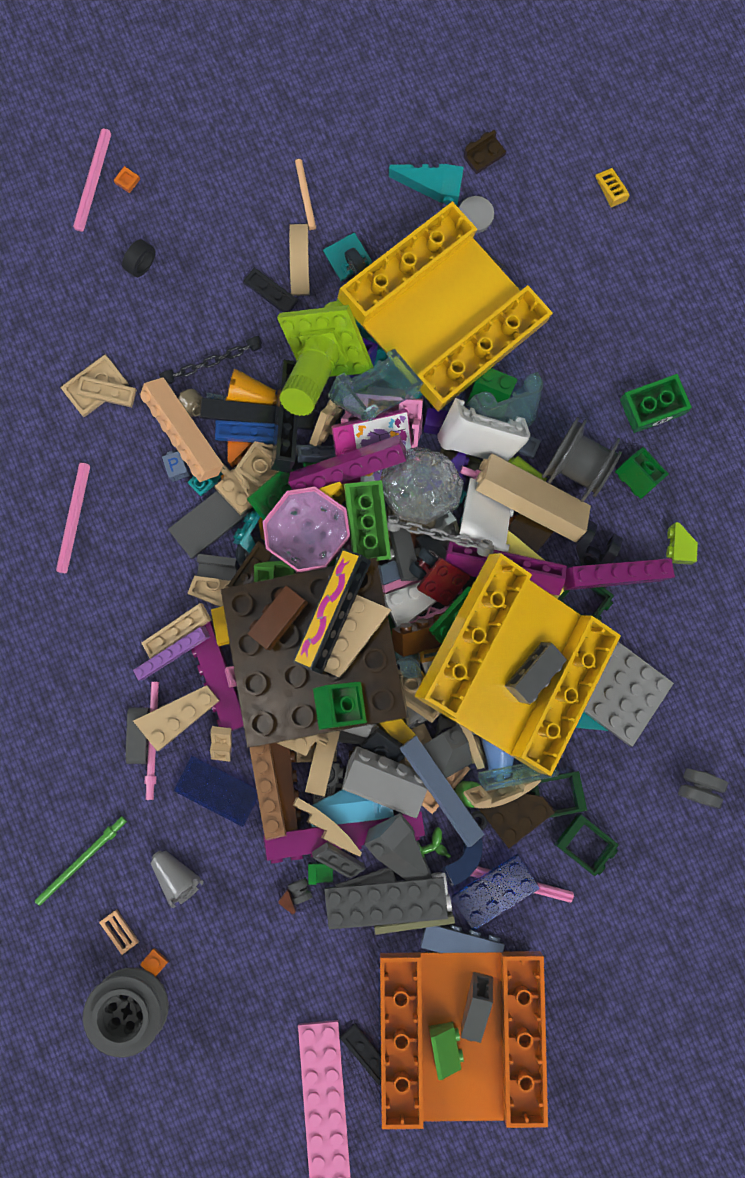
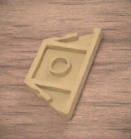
[233,441,278,497]

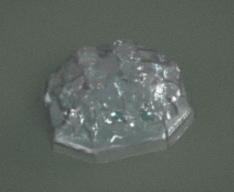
[380,447,464,524]

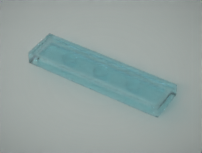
[478,763,559,791]

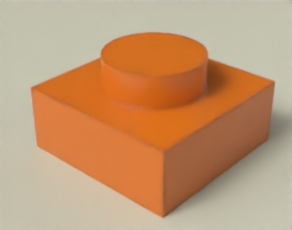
[114,166,140,193]
[140,948,169,977]

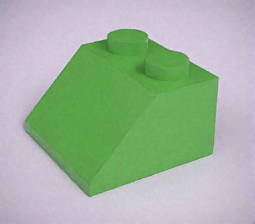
[429,1022,464,1080]

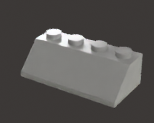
[342,746,428,818]

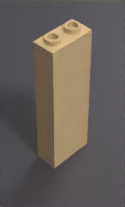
[476,453,591,542]

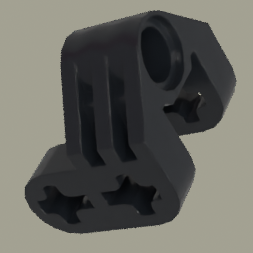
[576,520,623,566]

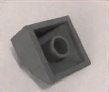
[423,724,472,778]

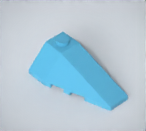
[309,789,394,827]

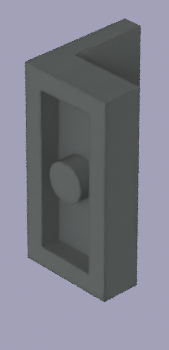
[197,554,238,581]

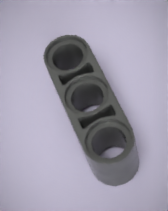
[126,707,150,764]

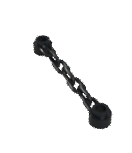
[159,336,262,385]

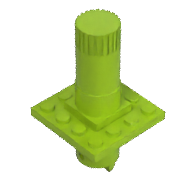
[277,299,374,416]

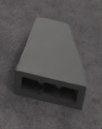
[461,972,493,1043]

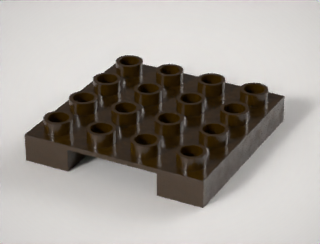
[221,557,409,748]

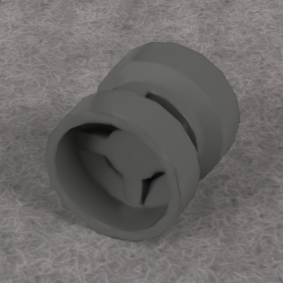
[287,878,313,905]

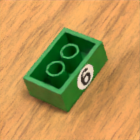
[620,374,692,433]

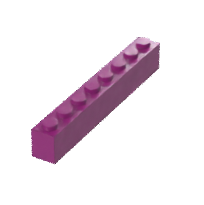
[263,811,425,863]

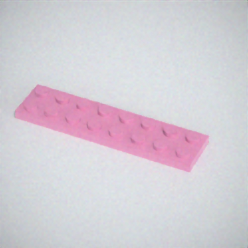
[298,1020,351,1178]

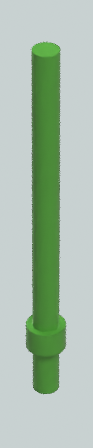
[35,816,127,906]

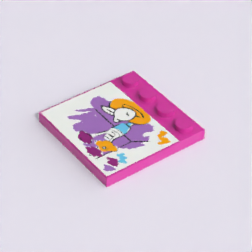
[331,409,415,489]

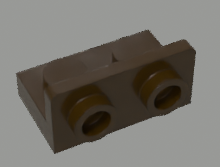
[464,130,506,174]

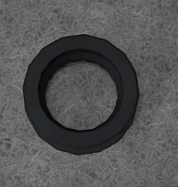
[122,239,156,278]

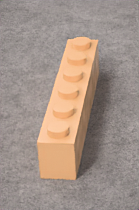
[140,377,223,482]

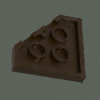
[478,794,556,848]

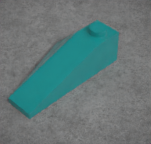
[389,164,464,205]

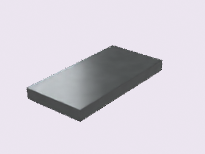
[168,491,251,559]

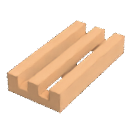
[99,909,139,955]

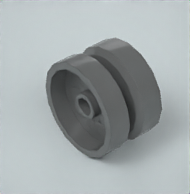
[678,768,729,809]

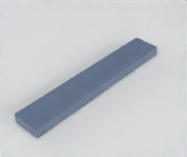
[400,736,484,847]

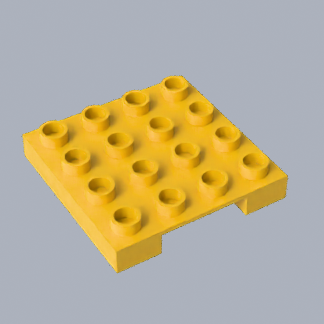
[337,201,553,412]
[414,553,621,776]

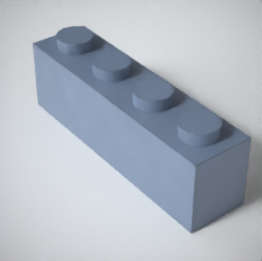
[420,924,505,953]

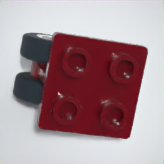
[409,547,470,607]

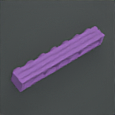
[133,627,210,681]

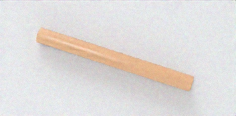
[295,159,316,230]

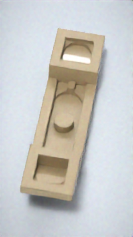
[289,224,310,296]
[464,767,541,808]

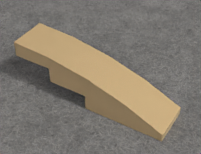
[305,731,340,797]
[293,798,362,856]

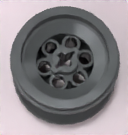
[542,417,622,502]
[83,968,169,1058]

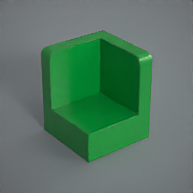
[308,862,333,885]

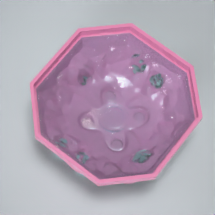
[263,487,350,572]

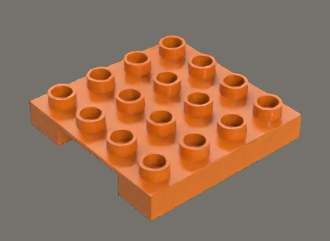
[380,951,548,1129]

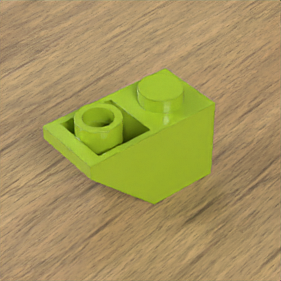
[666,522,698,565]

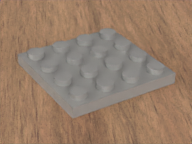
[583,642,674,747]

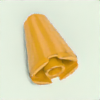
[226,369,277,406]

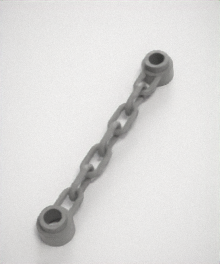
[387,515,494,557]

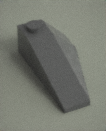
[364,813,432,880]

